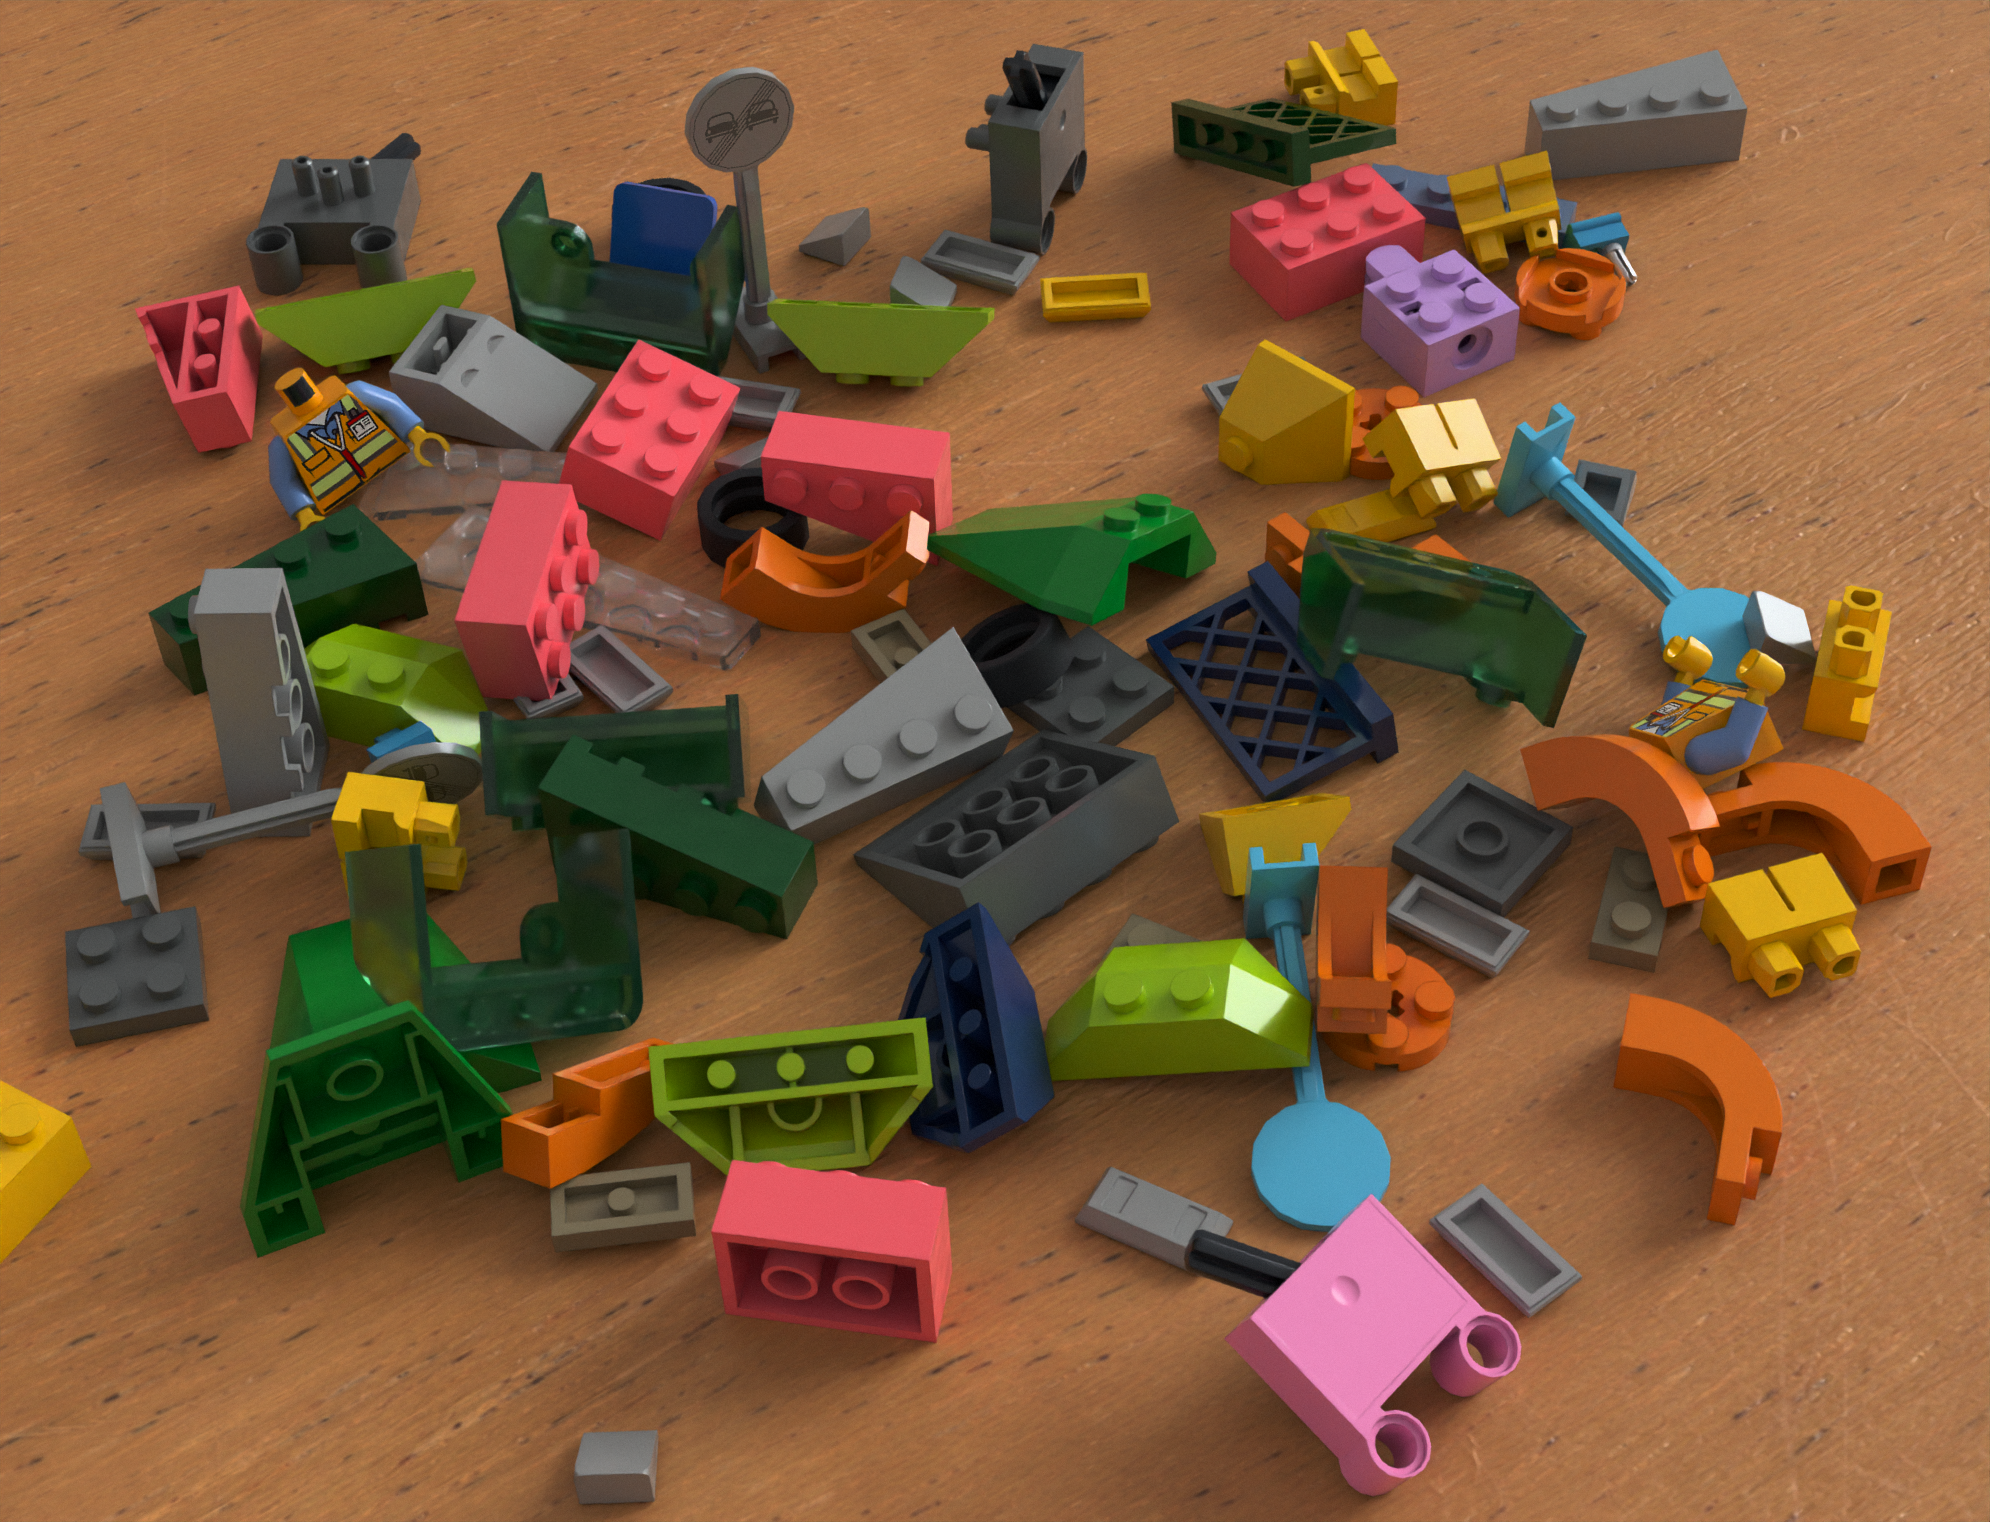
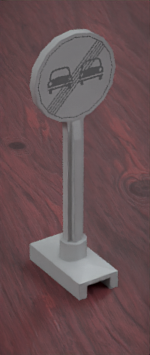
[685,67,807,374]
[100,742,484,918]

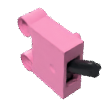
[1184,1194,1521,1496]

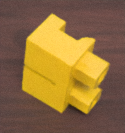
[1284,29,1398,126]
[1447,150,1562,274]
[1362,398,1501,520]
[1802,585,1892,742]
[331,772,468,906]
[1699,853,1861,998]

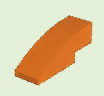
[501,1037,673,1189]

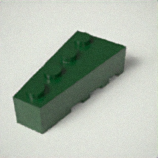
[148,504,429,695]
[538,734,818,939]

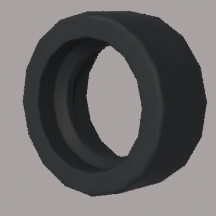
[697,467,809,568]
[961,603,1074,708]

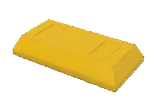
[1040,272,1151,323]
[1306,489,1437,555]

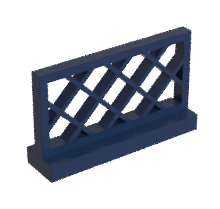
[1146,561,1399,803]

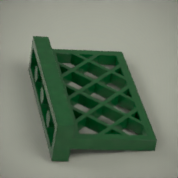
[1171,98,1396,187]

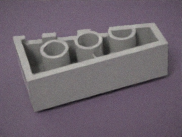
[1524,49,1747,180]
[188,568,330,837]
[754,627,1014,845]

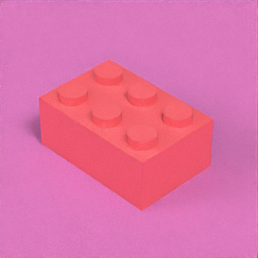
[1229,163,1426,321]
[559,339,741,541]
[454,480,599,701]
[711,1160,952,1343]

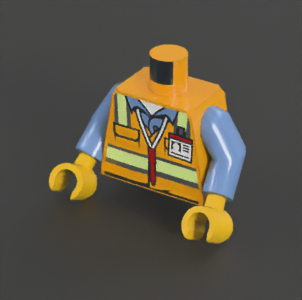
[268,368,450,532]
[1629,636,1785,789]

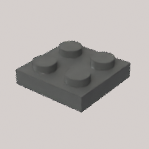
[1007,626,1174,746]
[1391,770,1573,917]
[65,906,209,1047]

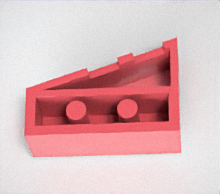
[135,286,263,453]
[761,411,953,566]

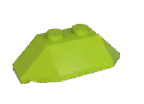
[255,268,476,374]
[767,299,994,386]
[304,623,495,755]
[1045,938,1314,1081]
[648,1017,933,1176]

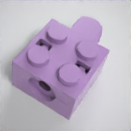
[1361,245,1520,397]

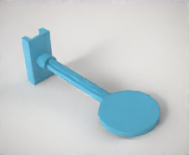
[1494,402,1750,688]
[1243,843,1391,1232]

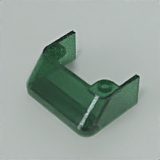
[496,172,745,376]
[1296,528,1587,728]
[479,694,751,831]
[345,829,643,1052]

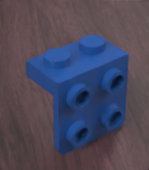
[587,182,717,320]

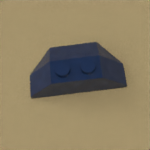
[898,902,1055,1154]

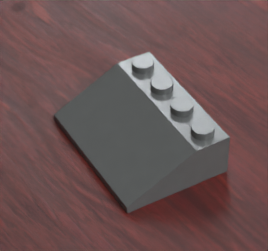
[853,729,1179,946]

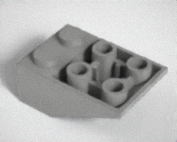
[389,305,598,459]

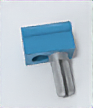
[1562,212,1638,287]

